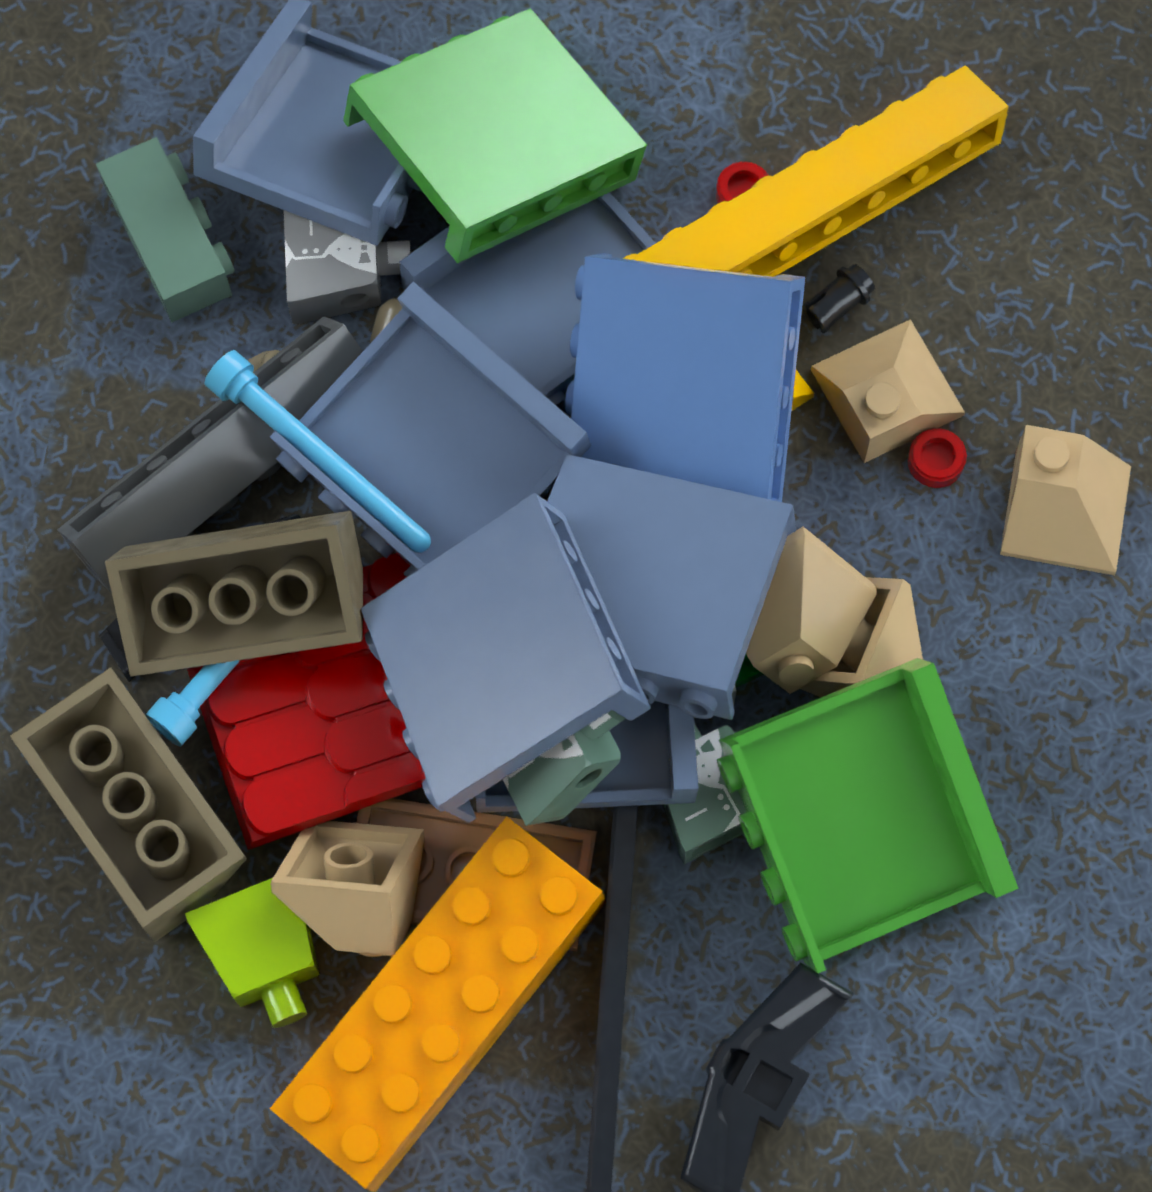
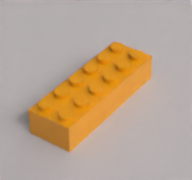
[270,816,606,1192]

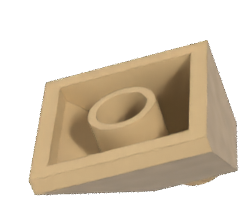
[811,319,965,463]
[1000,425,1131,575]
[746,526,877,694]
[800,577,923,697]
[271,821,424,957]

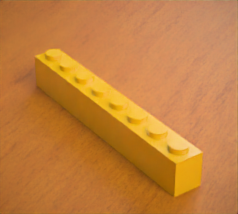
[623,65,1009,277]

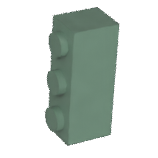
[96,137,235,323]

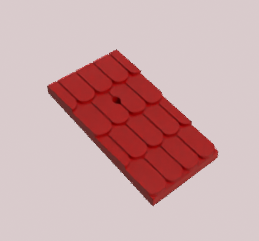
[187,553,426,850]

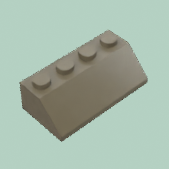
[105,510,363,677]
[10,667,247,942]

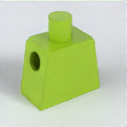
[185,878,319,1028]

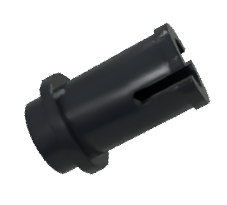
[802,264,875,333]

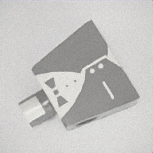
[284,210,412,324]

